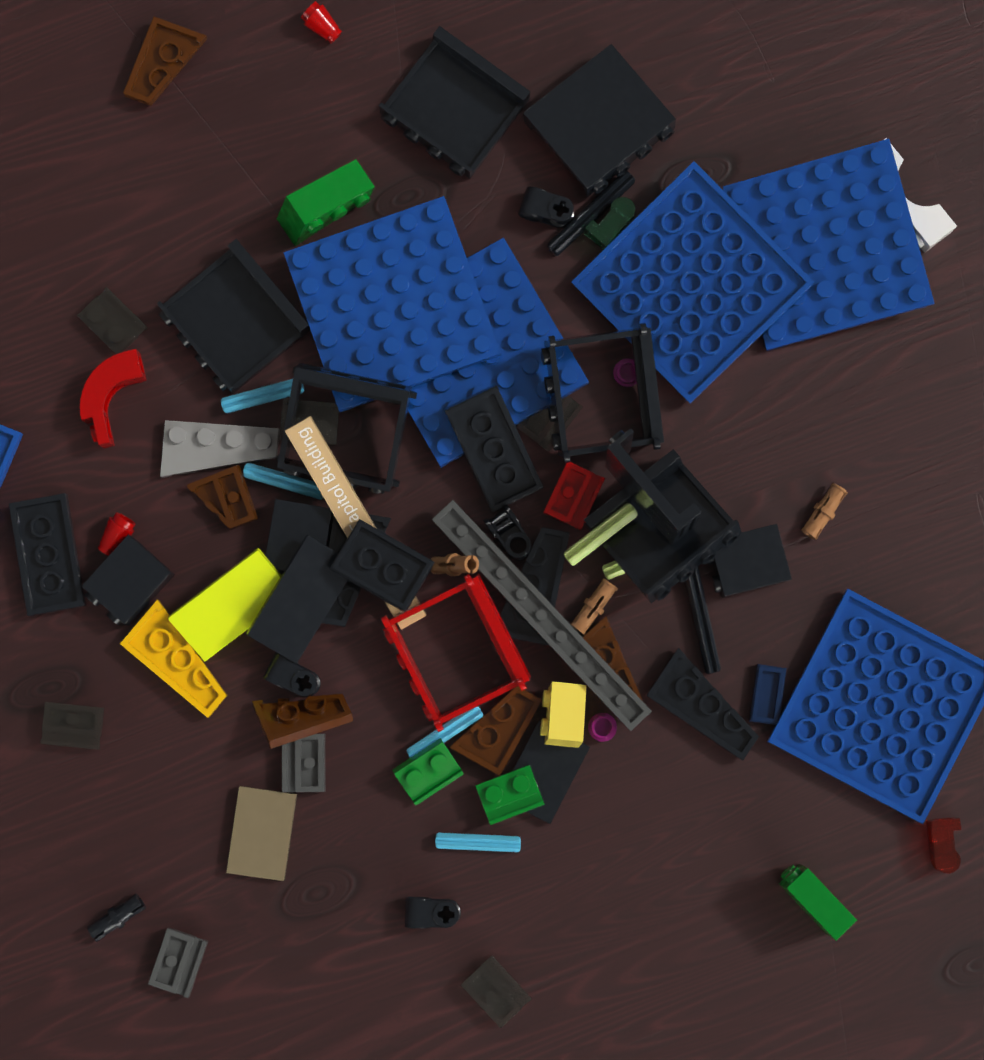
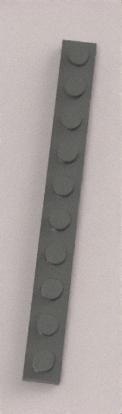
[432,500,652,731]

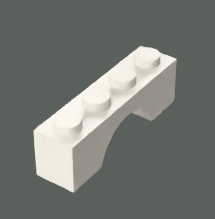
[884,138,957,253]

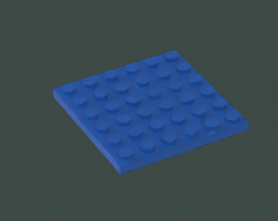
[723,139,935,351]
[571,161,815,404]
[283,196,501,412]
[408,237,589,468]
[767,589,984,824]

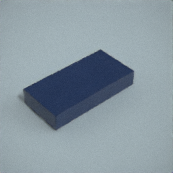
[749,664,787,725]

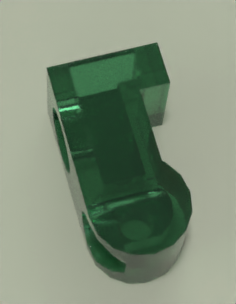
[584,197,635,250]

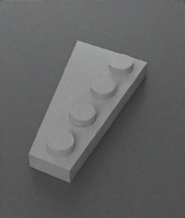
[160,420,280,478]

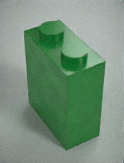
[779,864,857,941]

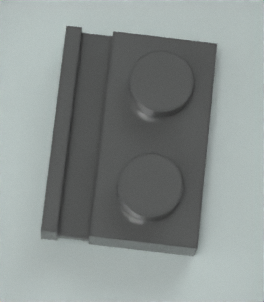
[282,734,325,792]
[148,927,208,998]

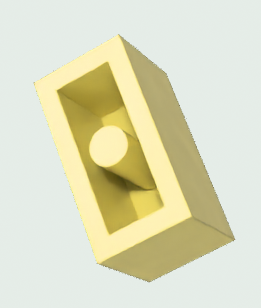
[540,682,587,748]

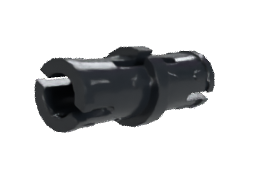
[87,893,146,942]

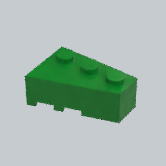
[277,159,375,246]

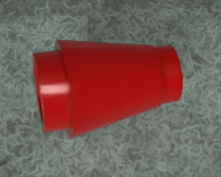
[301,1,342,44]
[98,512,136,556]

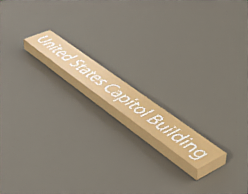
[285,416,426,630]

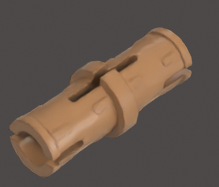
[801,483,848,540]
[431,553,479,576]
[570,578,618,635]

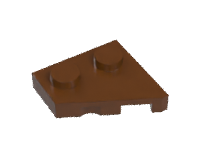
[187,465,258,529]

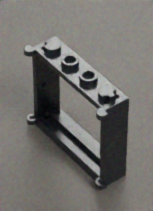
[541,323,664,463]
[276,363,417,494]

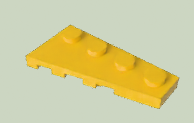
[120,600,228,718]

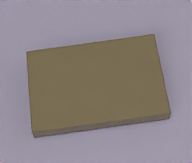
[226,786,297,881]

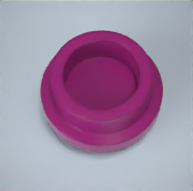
[613,358,637,387]
[588,713,617,742]

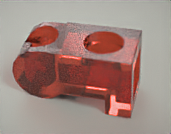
[926,817,961,874]

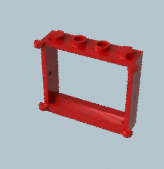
[381,574,531,732]

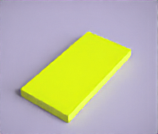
[168,548,281,662]

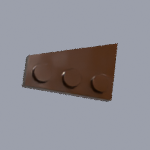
[123,17,207,106]
[583,616,642,700]
[450,686,542,776]
[252,694,353,749]

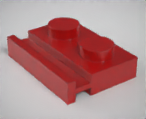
[543,462,605,531]

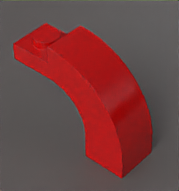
[80,349,147,448]

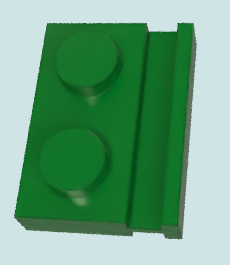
[392,738,464,805]
[475,765,545,825]

